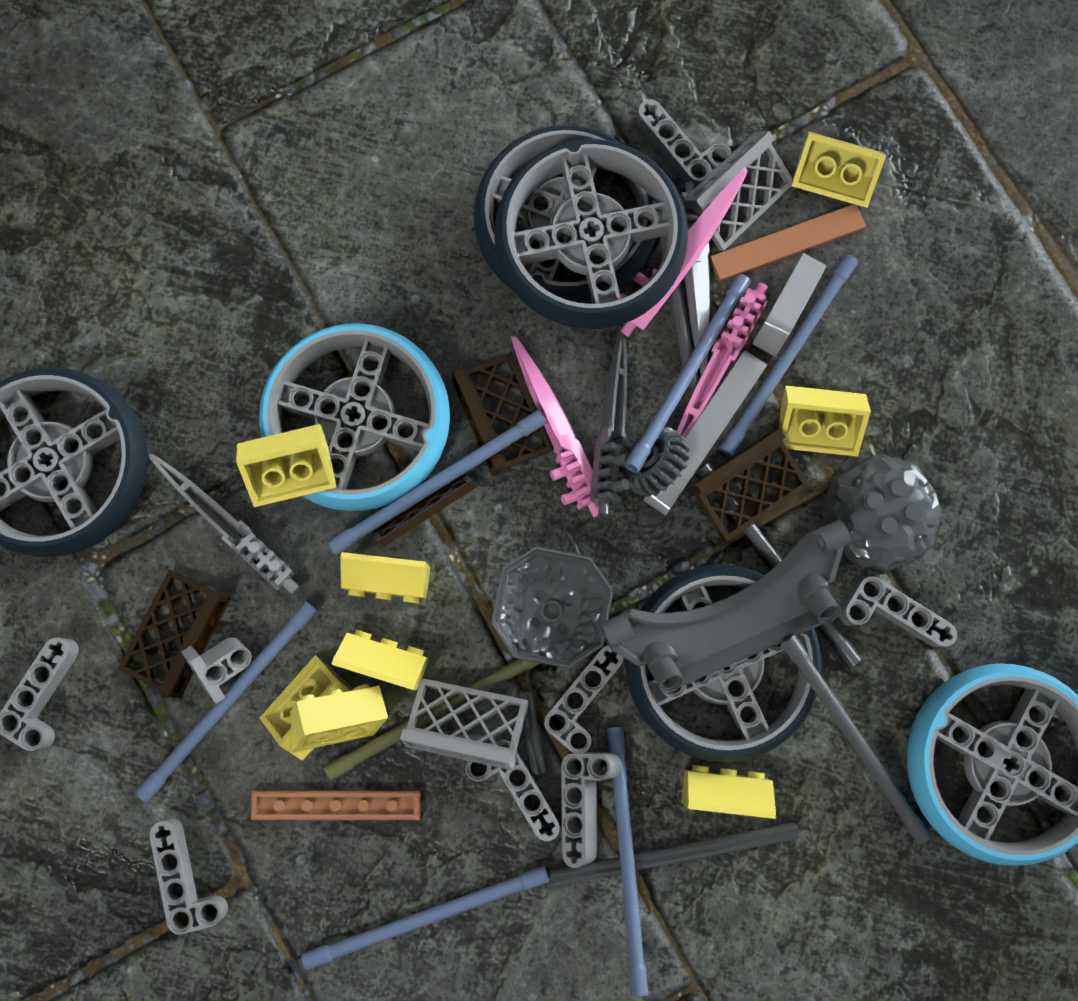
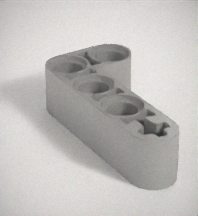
[637,99,731,188]
[752,253,827,357]
[839,577,957,647]
[0,638,79,751]
[544,645,624,753]
[466,739,560,841]
[561,752,622,868]
[150,818,228,934]

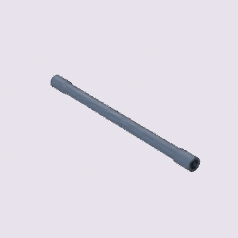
[718,254,858,457]
[624,274,751,473]
[328,410,547,555]
[135,600,318,802]
[607,727,648,997]
[301,865,550,971]

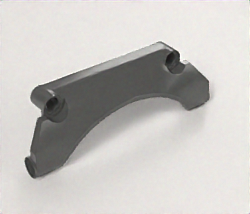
[600,520,851,693]

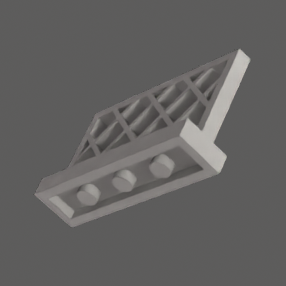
[682,131,793,251]
[400,678,529,771]

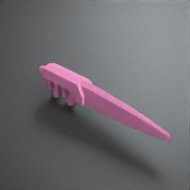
[620,167,747,337]
[677,282,768,439]
[511,336,599,518]

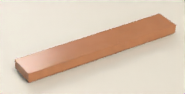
[709,204,866,283]
[251,790,421,820]

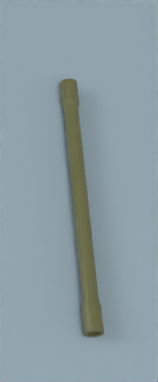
[323,659,541,781]

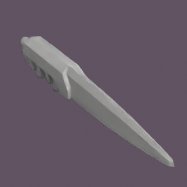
[679,182,710,375]
[149,454,300,595]

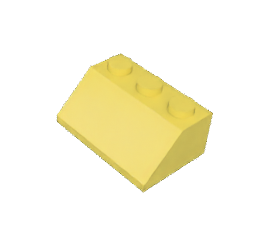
[791,131,886,208]
[779,386,871,457]
[236,424,337,507]
[341,552,430,603]
[332,630,429,690]
[260,655,353,761]
[291,684,388,753]
[681,765,776,819]

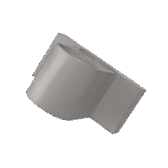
[181,637,252,704]

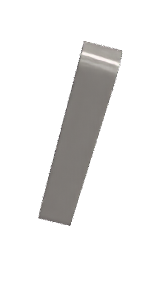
[643,350,767,516]

